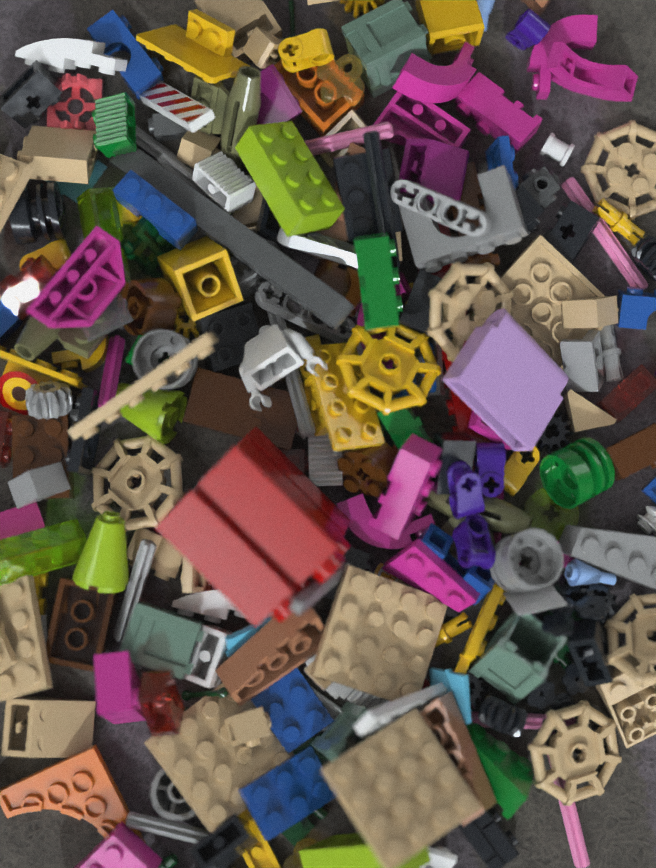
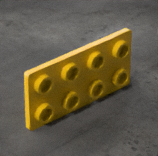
[136,9,250,84]
[303,343,385,451]
[0,345,88,390]

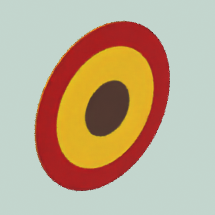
[0,371,38,415]

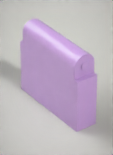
[442,308,569,451]

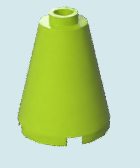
[116,383,187,444]
[73,511,129,593]

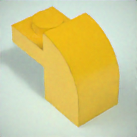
[52,334,109,373]

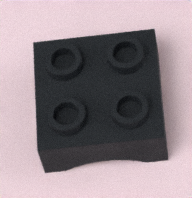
[399,269,455,342]
[195,302,259,372]

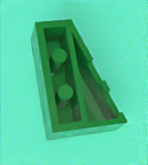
[354,232,403,330]
[377,395,433,451]
[465,721,534,820]

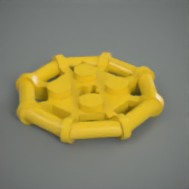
[336,323,441,415]

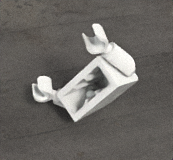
[239,324,328,411]

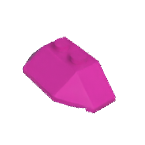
[26,226,126,328]

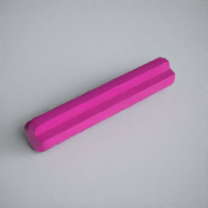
[97,335,125,407]

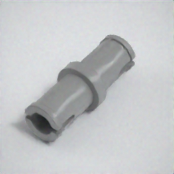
[600,325,624,382]

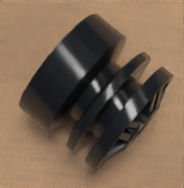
[9,181,67,245]

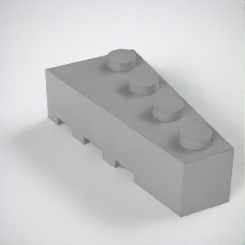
[559,525,656,590]

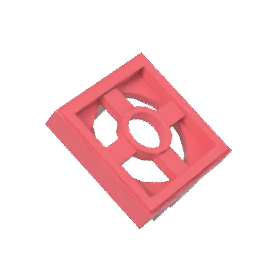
[47,73,104,131]

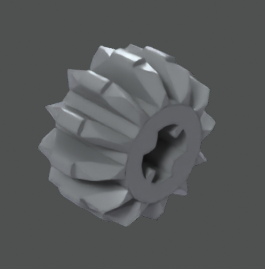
[25,380,73,420]

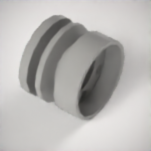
[132,329,199,390]
[490,528,563,594]

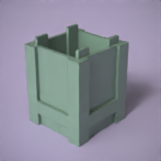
[341,0,433,98]
[119,601,205,679]
[469,611,568,705]
[311,701,384,762]

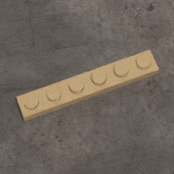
[68,331,218,440]

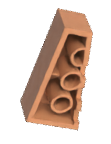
[215,607,325,707]

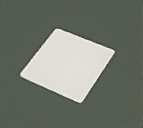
[503,584,567,615]

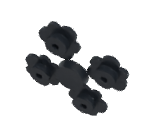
[534,573,609,638]
[527,664,602,746]

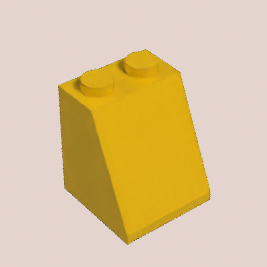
[415,0,484,55]
[157,236,243,322]

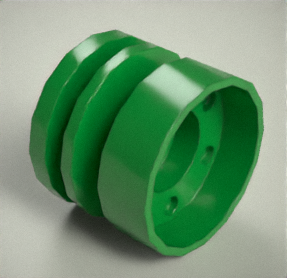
[540,437,615,509]

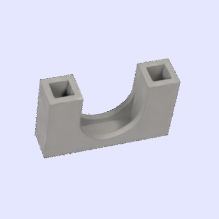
[399,165,528,273]

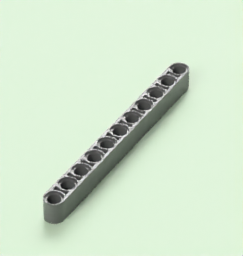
[108,147,354,330]

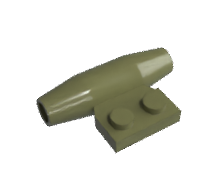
[191,66,261,171]
[15,309,117,360]
[424,490,533,560]

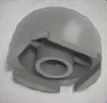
[149,768,195,821]

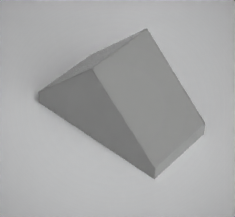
[8,462,71,509]

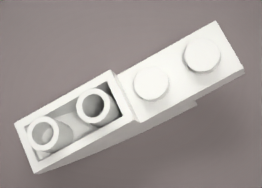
[15,38,128,75]
[172,589,274,623]

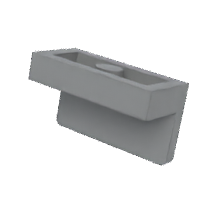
[560,330,606,392]

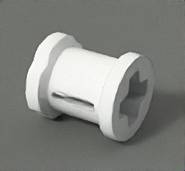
[540,133,575,167]

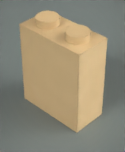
[17,126,99,184]

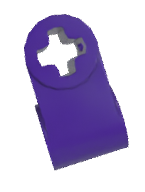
[506,8,551,50]
[474,443,506,498]
[447,461,485,519]
[452,514,496,569]

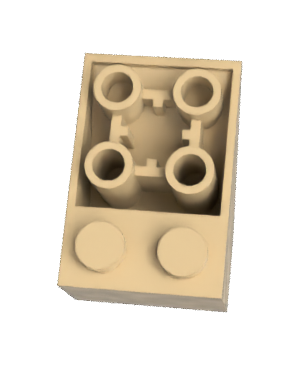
[194,0,283,63]
[595,655,656,749]
[1,696,96,758]

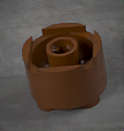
[313,259,362,317]
[118,277,181,335]
[337,436,399,497]

